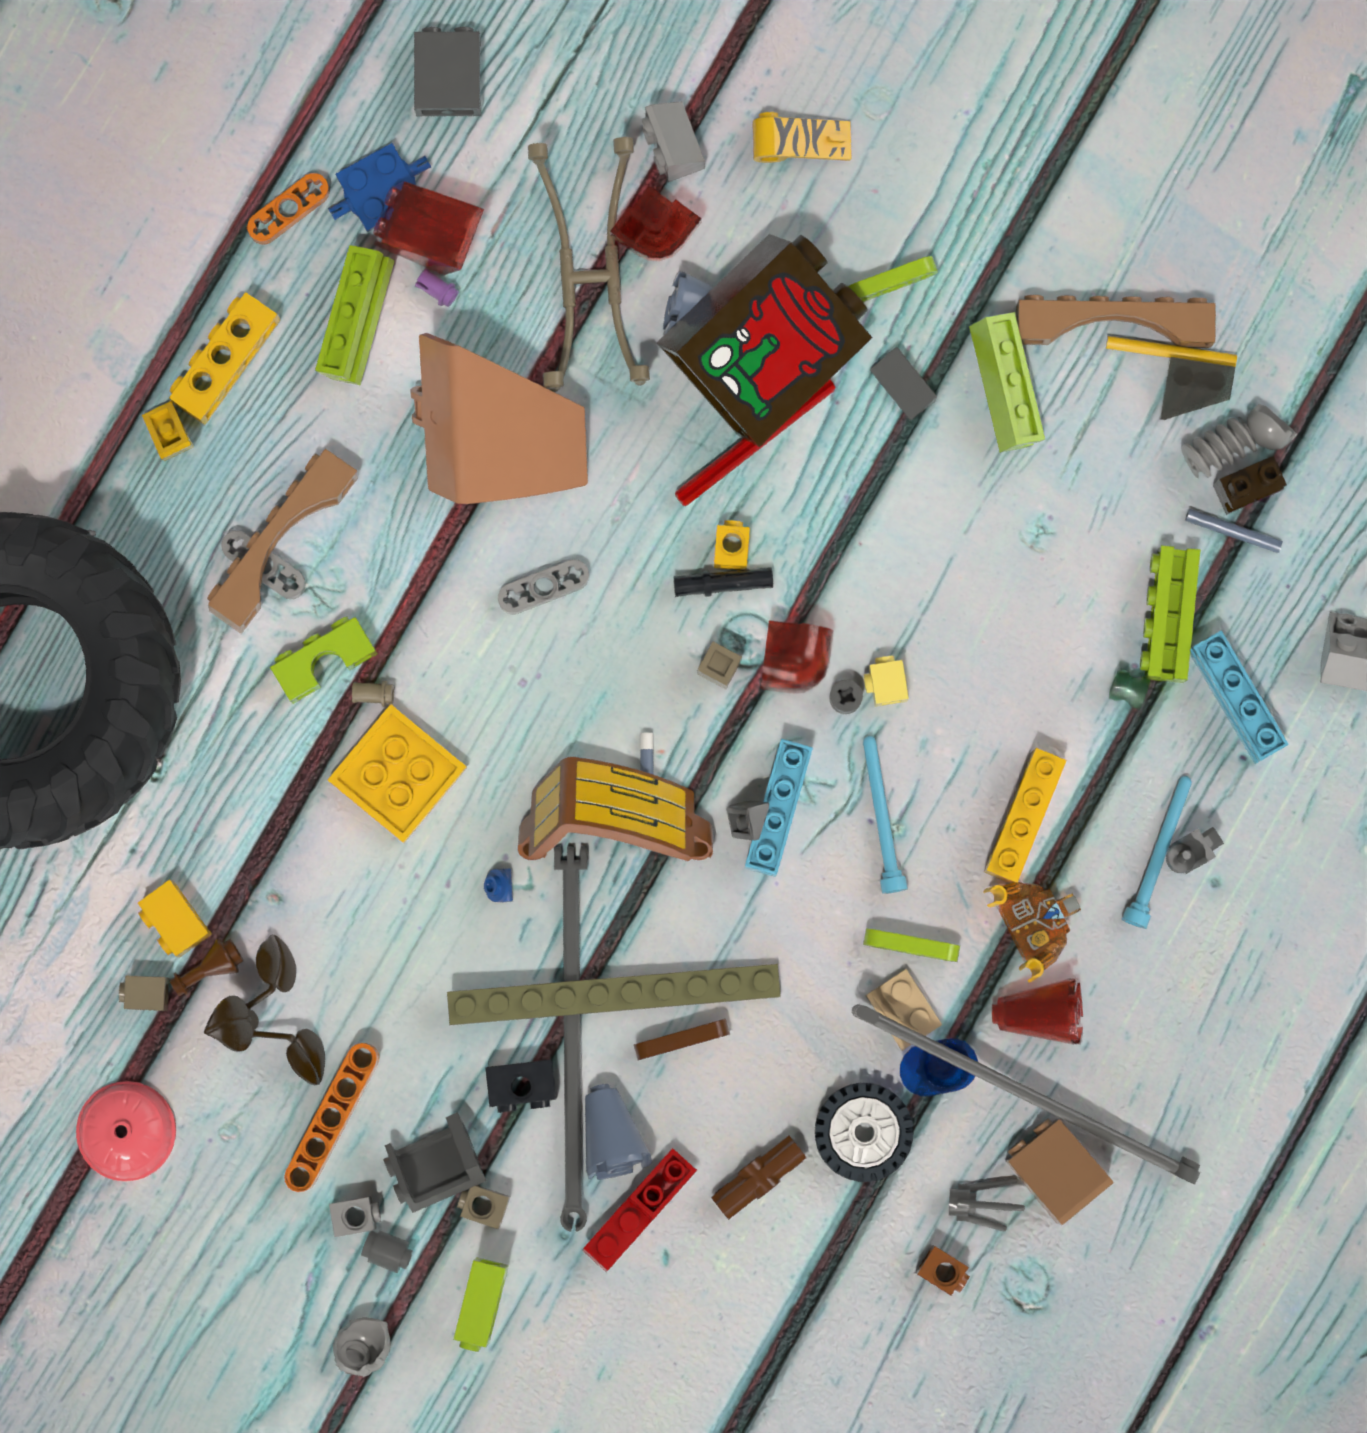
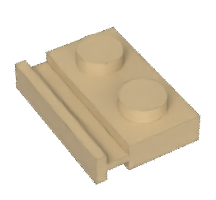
[865,969,942,1051]

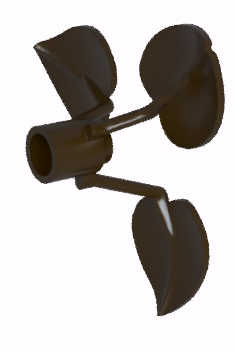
[204,934,325,1085]

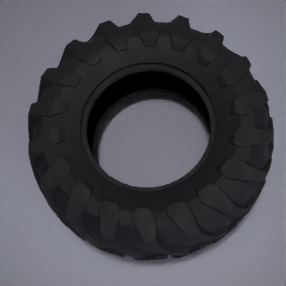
[0,512,181,849]

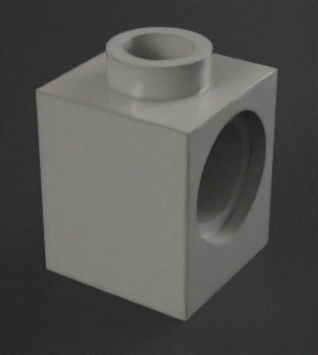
[329,1196,381,1237]

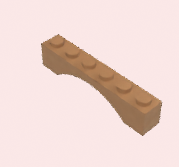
[1016,295,1216,348]
[207,449,358,634]

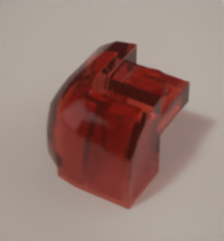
[610,186,702,261]
[760,620,834,694]

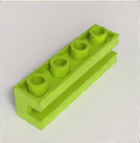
[315,245,394,386]
[969,312,1045,453]
[1140,545,1201,683]

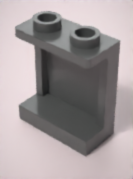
[414,27,481,117]
[383,1112,486,1213]

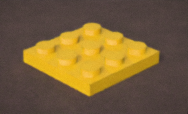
[328,704,467,843]

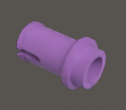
[415,269,459,307]

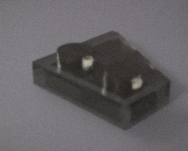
[1159,357,1236,420]

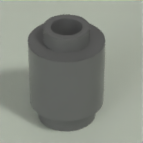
[361,1231,413,1273]

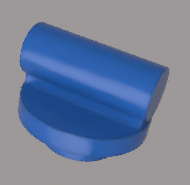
[484,868,513,902]

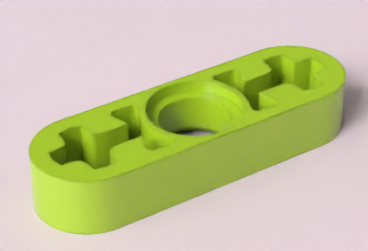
[848,256,938,302]
[863,928,960,962]

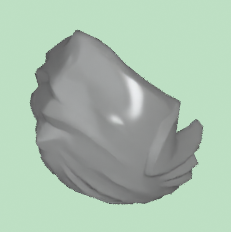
[333,1317,391,1377]

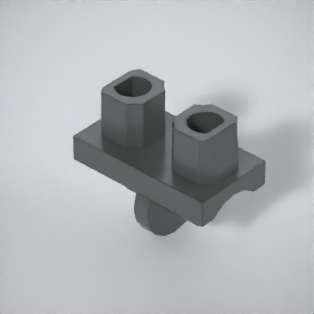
[1166,827,1224,874]

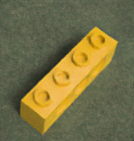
[169,292,281,425]
[984,748,1067,885]

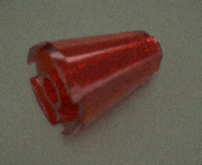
[992,978,1083,1045]

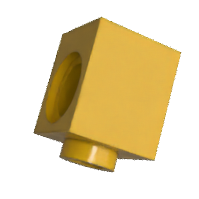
[714,520,750,570]

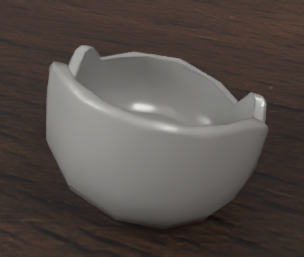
[1247,404,1297,450]

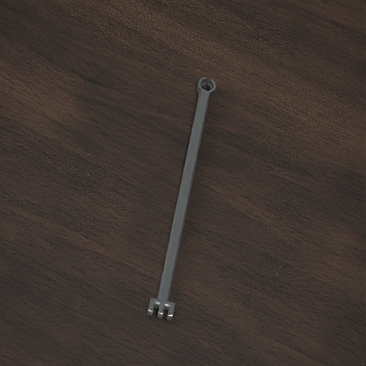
[554,846,587,1232]
[851,1004,1200,1185]

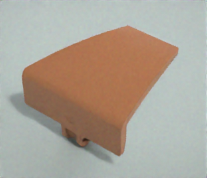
[410,333,588,504]

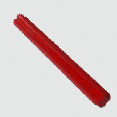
[675,379,836,506]

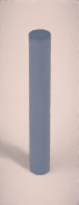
[1185,509,1283,553]

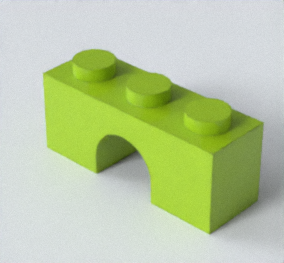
[270,616,378,704]

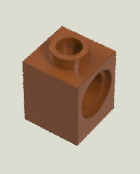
[915,1245,970,1296]

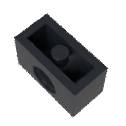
[485,1060,557,1113]

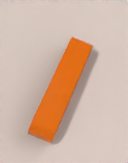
[284,1043,379,1192]

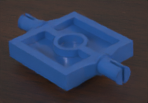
[328,143,431,233]

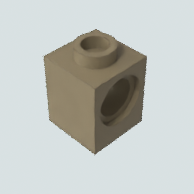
[697,641,742,689]
[119,976,170,1011]
[457,1185,511,1229]

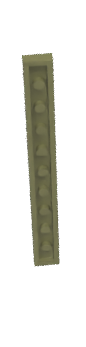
[447,964,781,1026]

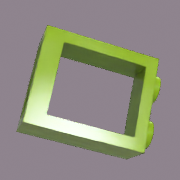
[453,1257,509,1352]

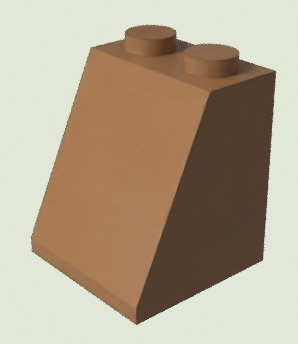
[1005,1118,1114,1225]

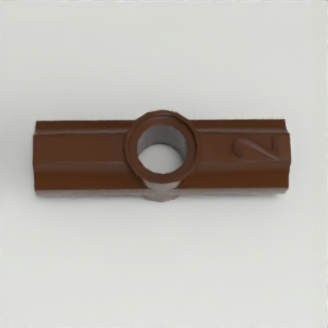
[711,1135,807,1220]

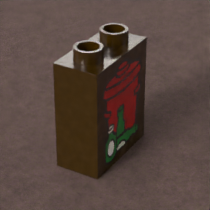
[657,234,873,447]

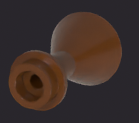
[169,939,244,997]

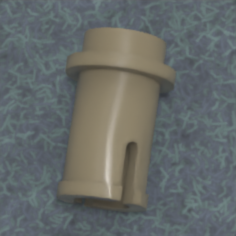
[352,681,394,707]

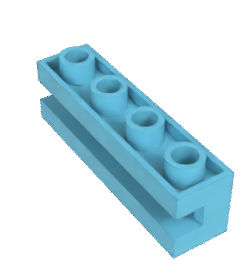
[1190,630,1289,764]
[744,739,813,877]

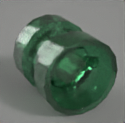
[1108,668,1151,710]

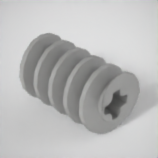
[1181,417,1257,478]

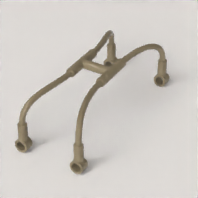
[528,137,650,392]

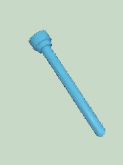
[863,736,908,894]
[1122,776,1192,929]

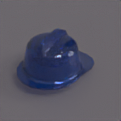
[900,1039,978,1096]

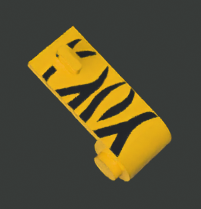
[752,112,852,163]

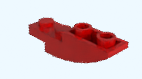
[582,1148,697,1272]

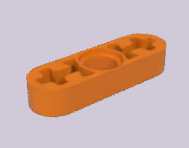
[247,173,330,245]

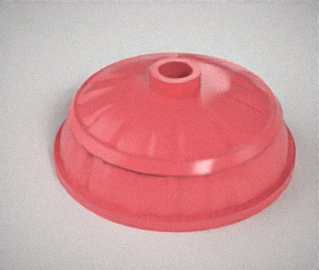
[76,1081,176,1181]

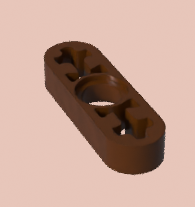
[633,1019,730,1061]

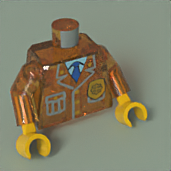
[983,882,1081,983]

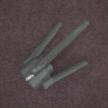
[948,1177,1025,1232]

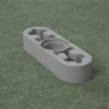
[221,531,306,599]
[498,560,589,615]

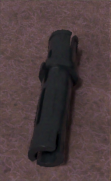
[673,567,773,597]

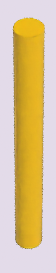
[1106,336,1237,368]

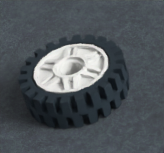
[815,1083,914,1182]

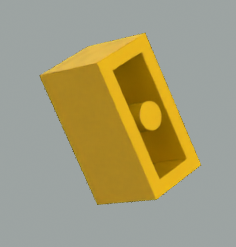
[138,879,212,958]

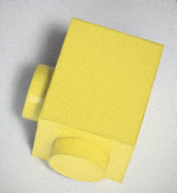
[864,656,909,707]

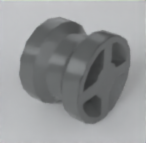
[829,680,863,714]

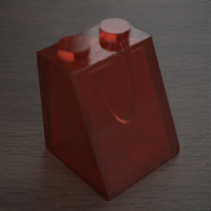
[373,181,484,275]

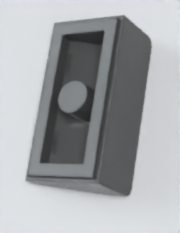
[870,347,937,421]
[726,801,769,841]

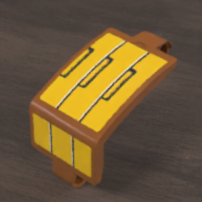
[518,757,713,861]

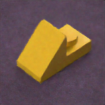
[142,401,194,461]

